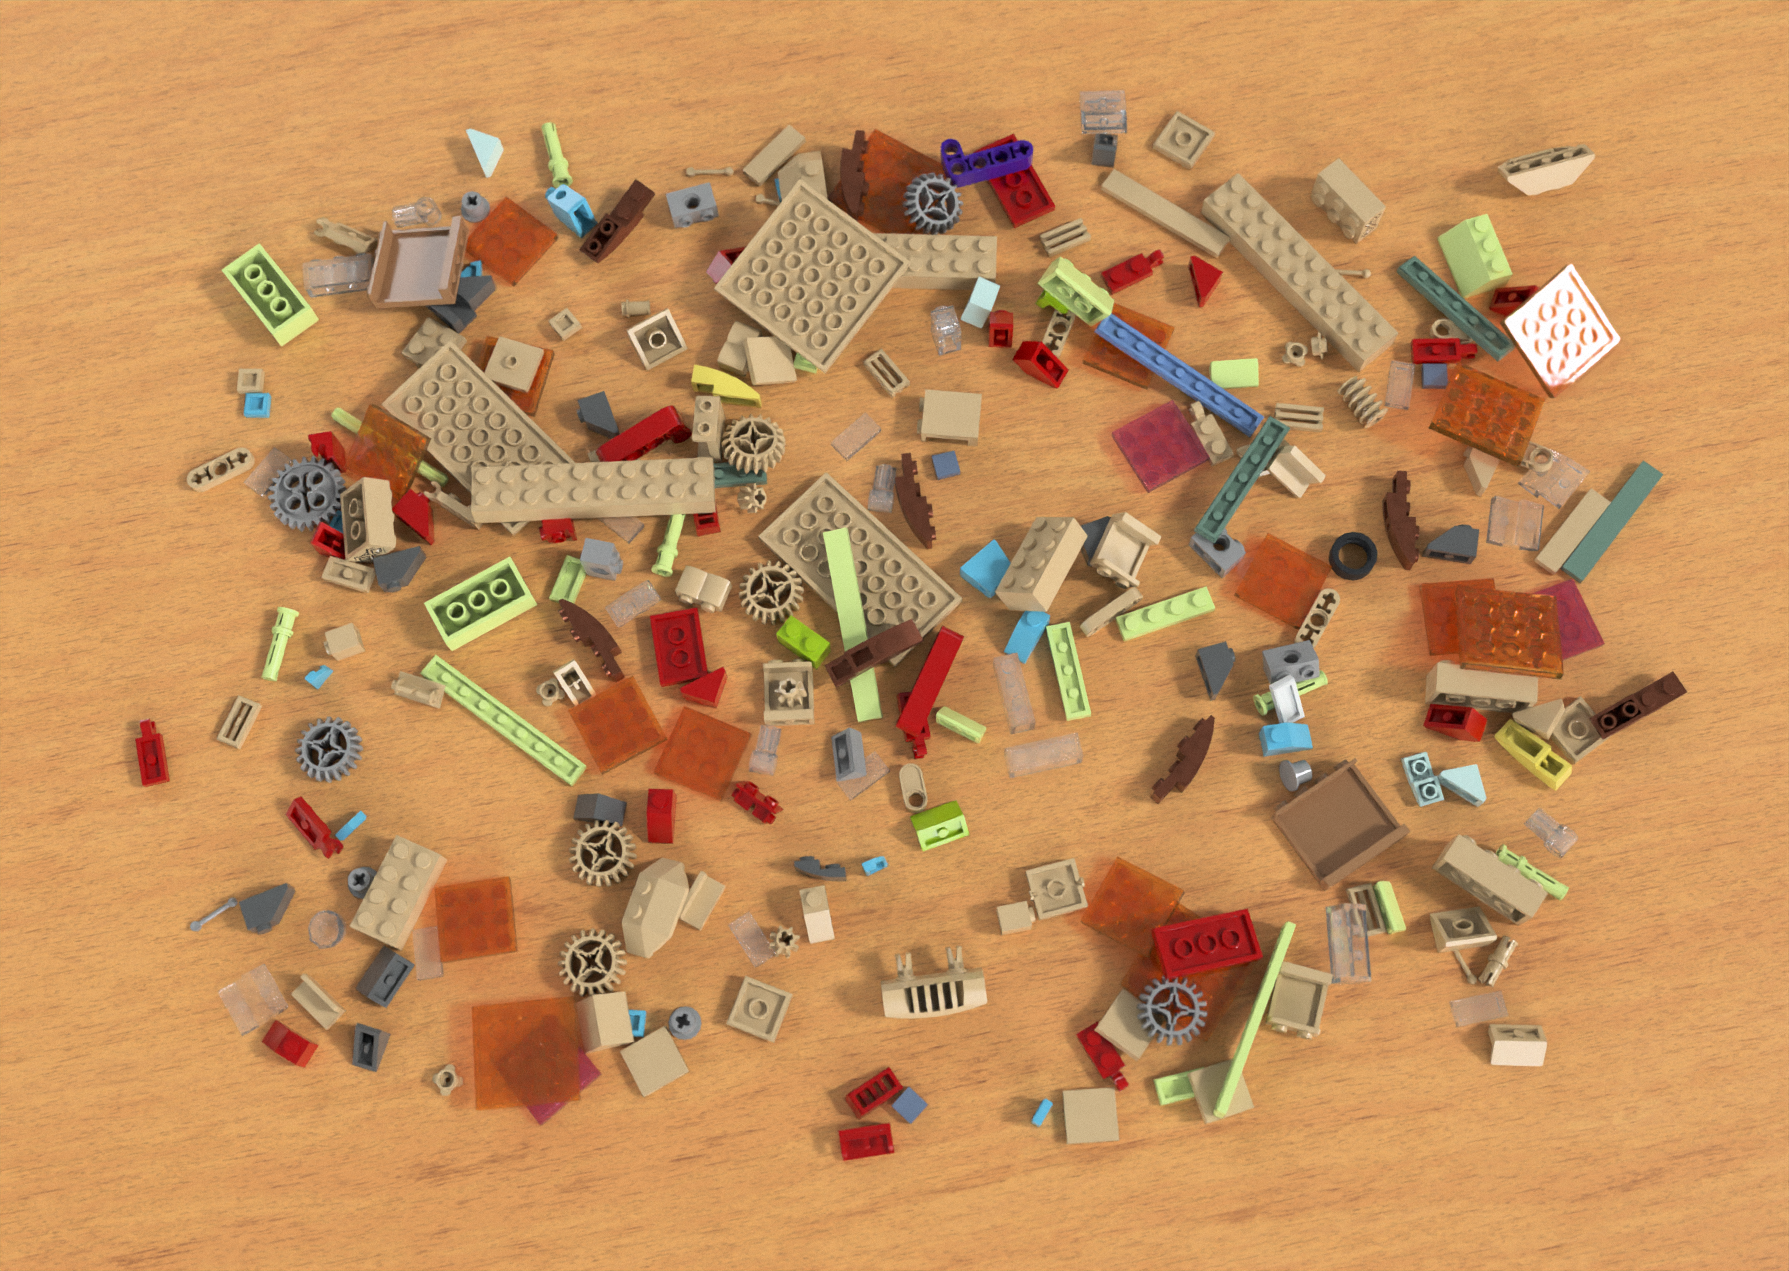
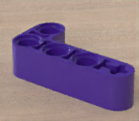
[940,139,1033,188]

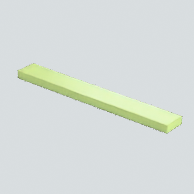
[823,527,883,722]
[420,654,587,786]
[1213,921,1296,1118]

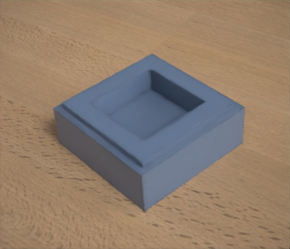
[1421,364,1448,389]
[932,450,960,480]
[892,1087,928,1124]

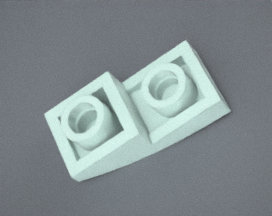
[1401,752,1444,807]

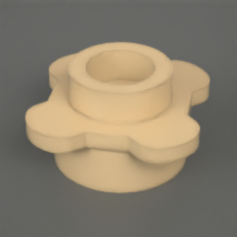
[1311,332,1328,359]
[1282,342,1308,367]
[536,678,565,706]
[433,1064,463,1096]

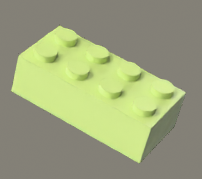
[222,243,319,347]
[424,557,537,651]

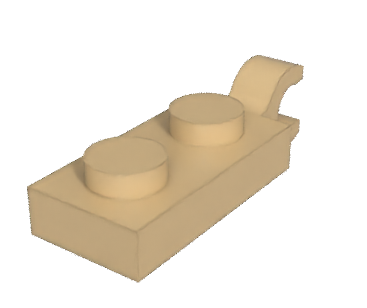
[314,217,378,254]
[1189,401,1234,467]
[423,481,484,530]

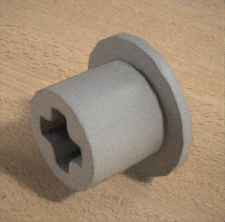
[461,191,490,223]
[1279,760,1312,792]
[348,867,377,899]
[668,1006,702,1040]

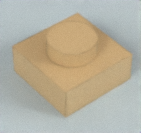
[549,308,582,341]
[237,369,265,394]

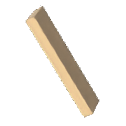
[1534,488,1611,575]

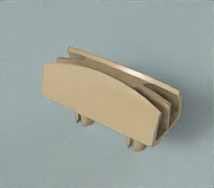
[881,945,987,1019]

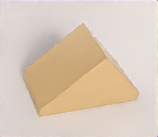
[553,659,598,710]
[1512,698,1565,740]

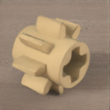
[737,483,766,513]
[775,677,807,709]
[768,926,800,959]

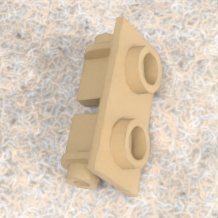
[391,671,446,708]

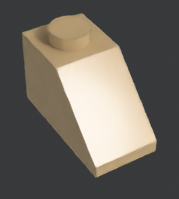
[1463,437,1505,497]
[799,885,835,944]

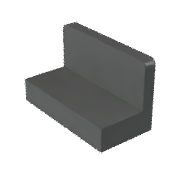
[426,297,477,334]
[356,946,415,1008]

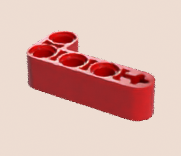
[595,405,692,462]

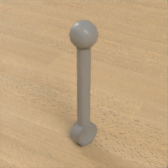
[190,897,238,932]

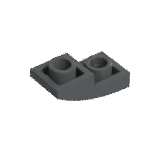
[794,856,847,882]

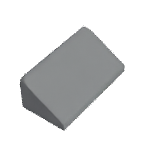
[831,727,867,782]

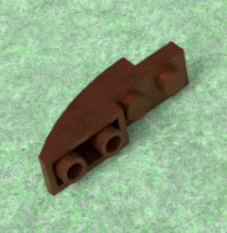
[840,130,869,222]
[579,179,655,263]
[895,453,936,549]
[1382,470,1420,570]
[558,599,625,682]
[824,619,924,688]
[1589,672,1687,740]
[1151,715,1215,804]

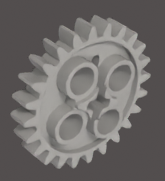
[268,456,346,532]

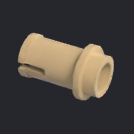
[621,299,651,318]

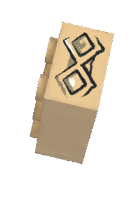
[1310,158,1386,244]
[340,477,396,564]

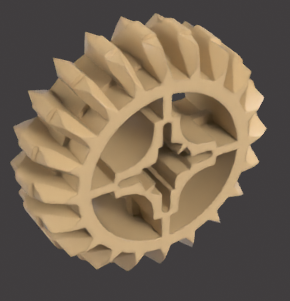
[722,414,786,475]
[739,560,804,625]
[569,820,637,887]
[558,928,627,997]

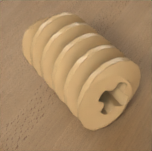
[1337,376,1388,429]

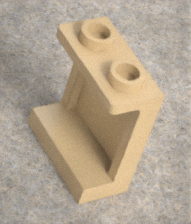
[917,389,982,446]
[692,396,725,462]
[1090,512,1162,589]
[763,659,815,727]
[1265,961,1333,1040]

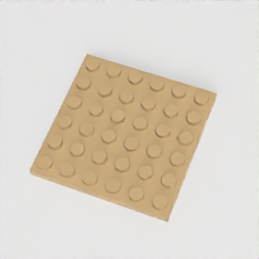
[714,179,911,373]

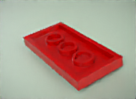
[973,133,1055,229]
[1151,908,1263,980]

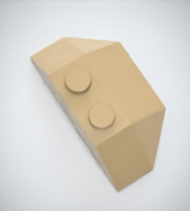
[1498,144,1595,196]
[778,151,828,201]
[622,858,689,959]

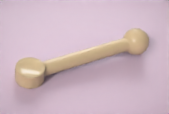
[686,167,733,177]
[756,194,781,206]
[1335,269,1371,278]
[1453,950,1477,985]

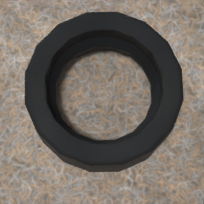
[1329,532,1378,581]

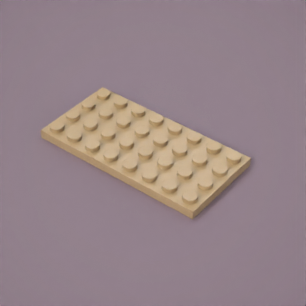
[381,340,575,536]
[758,472,962,667]

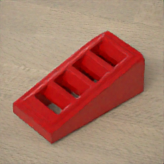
[693,500,721,536]
[845,1067,903,1120]

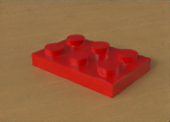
[650,608,708,687]

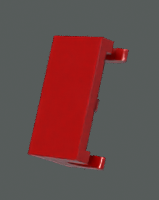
[308,431,347,473]
[838,1123,895,1161]

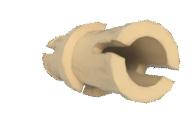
[1478,936,1518,988]

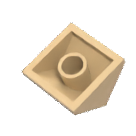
[626,308,688,371]
[1430,907,1497,953]
[576,992,635,1054]

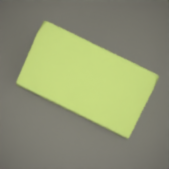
[1209,358,1259,389]
[936,706,986,743]
[1373,881,1406,935]

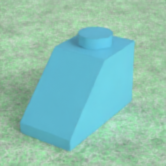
[1004,611,1050,664]
[1259,722,1313,757]

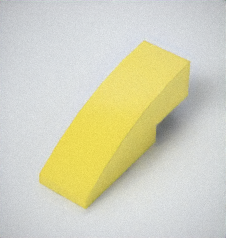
[691,365,762,408]
[1494,719,1572,791]

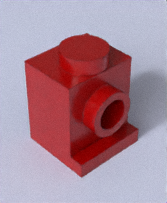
[539,518,577,544]

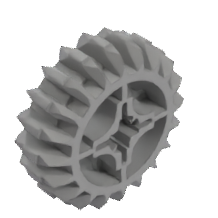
[902,172,964,235]
[295,716,363,783]
[1137,976,1207,1046]

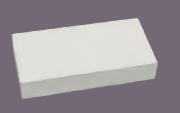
[1269,675,1305,724]

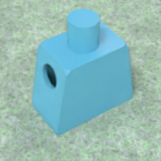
[545,184,597,239]
[960,539,1011,598]

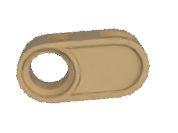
[1430,319,1474,344]
[1506,438,1553,472]
[899,763,927,813]

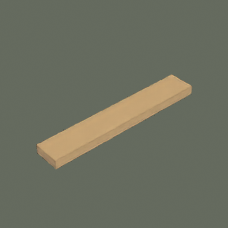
[1101,169,1230,258]

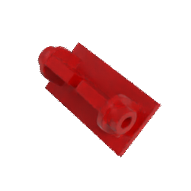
[731,781,784,825]

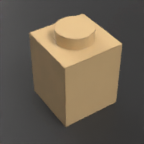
[324,623,365,661]
[996,901,1035,935]

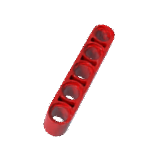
[895,625,964,737]

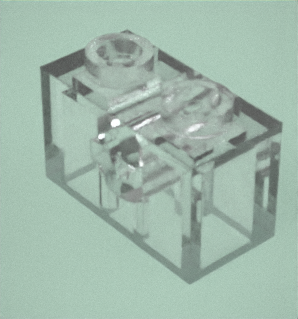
[930,305,961,356]

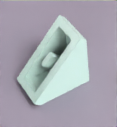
[466,129,503,178]
[960,276,1000,329]
[1437,764,1486,807]

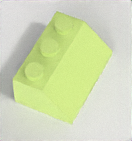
[1437,214,1513,298]
[1037,256,1114,327]

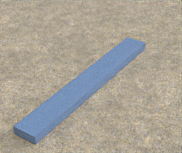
[1095,313,1264,437]

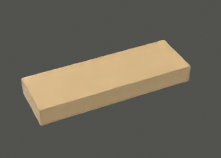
[743,125,806,187]

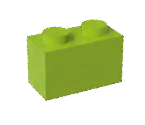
[776,615,831,670]

